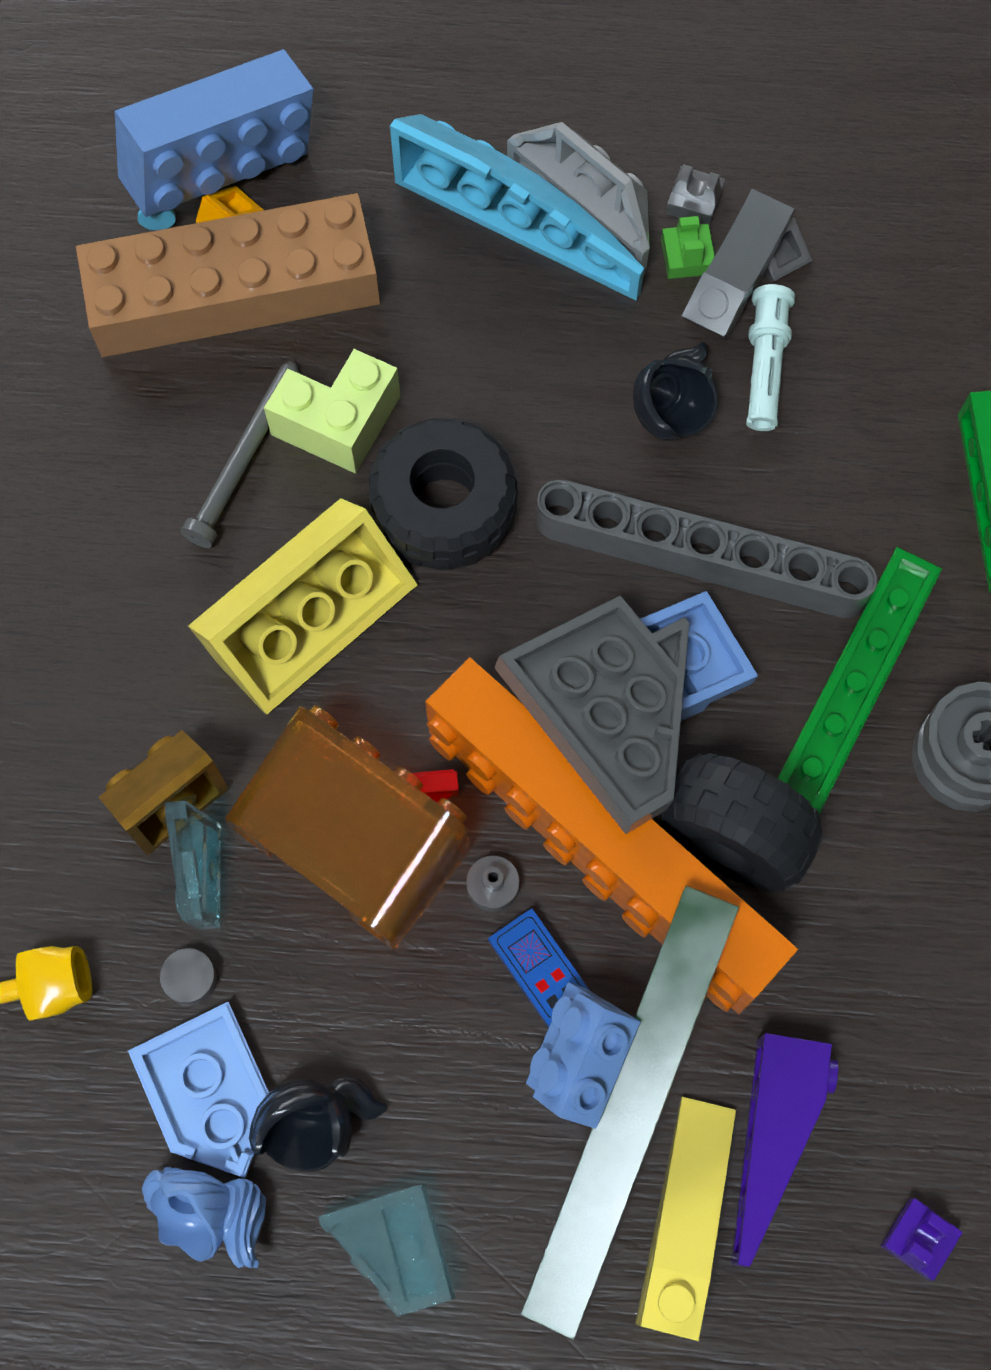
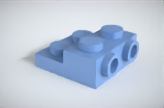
[640,591,758,721]
[526,982,640,1129]

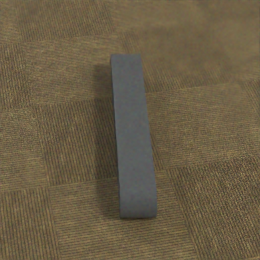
[536,480,877,618]

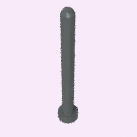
[180,361,298,548]

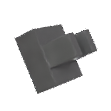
[666,165,725,227]

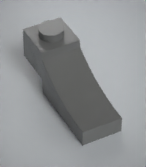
[682,189,796,340]

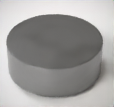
[160,948,217,1005]

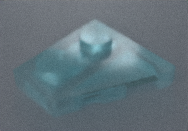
[165,801,221,930]
[318,1184,456,1317]

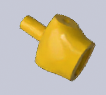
[0,946,92,1021]

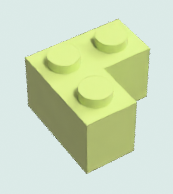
[264,349,400,474]

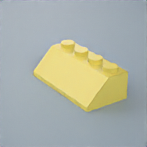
[188,498,417,714]

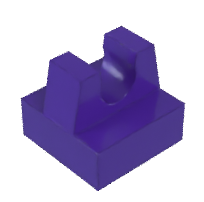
[881,1198,963,1281]

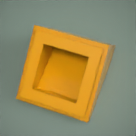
[196,186,264,223]

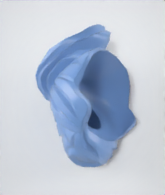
[142,1167,266,1269]

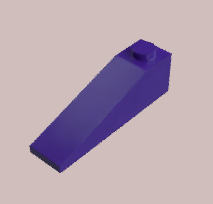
[731,1033,838,1267]

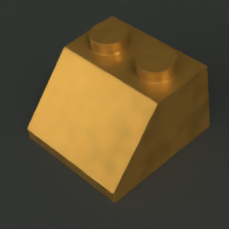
[98,730,229,856]

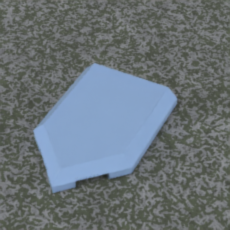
[128,1002,269,1178]

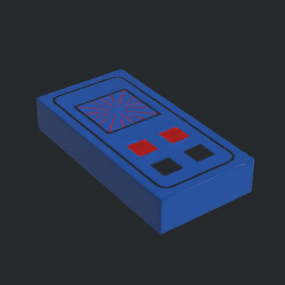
[488,908,590,1029]

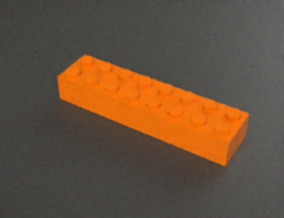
[425,657,799,1014]

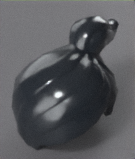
[633,342,718,441]
[248,1075,387,1172]

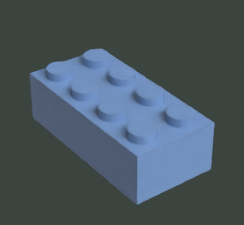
[115,49,313,217]

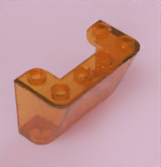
[225,705,470,951]

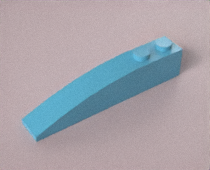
[390,114,644,301]

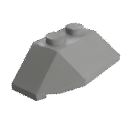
[507,122,650,276]

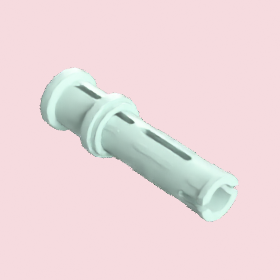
[746,284,795,431]

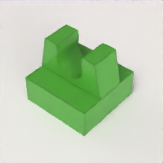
[661,216,715,279]

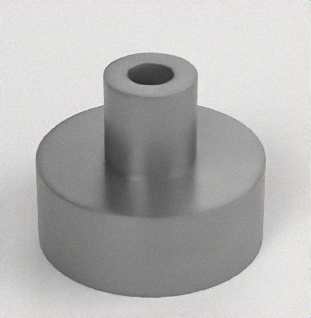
[466,856,519,912]

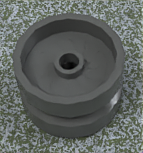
[912,681,991,812]

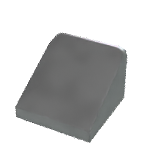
[765,218,813,282]

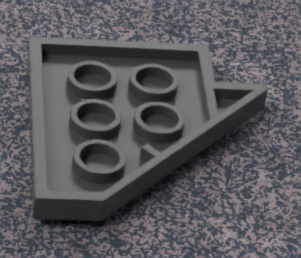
[494,596,689,834]

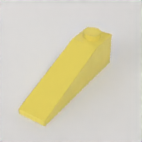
[635,1097,736,1341]

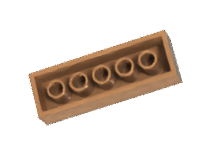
[76,193,380,357]

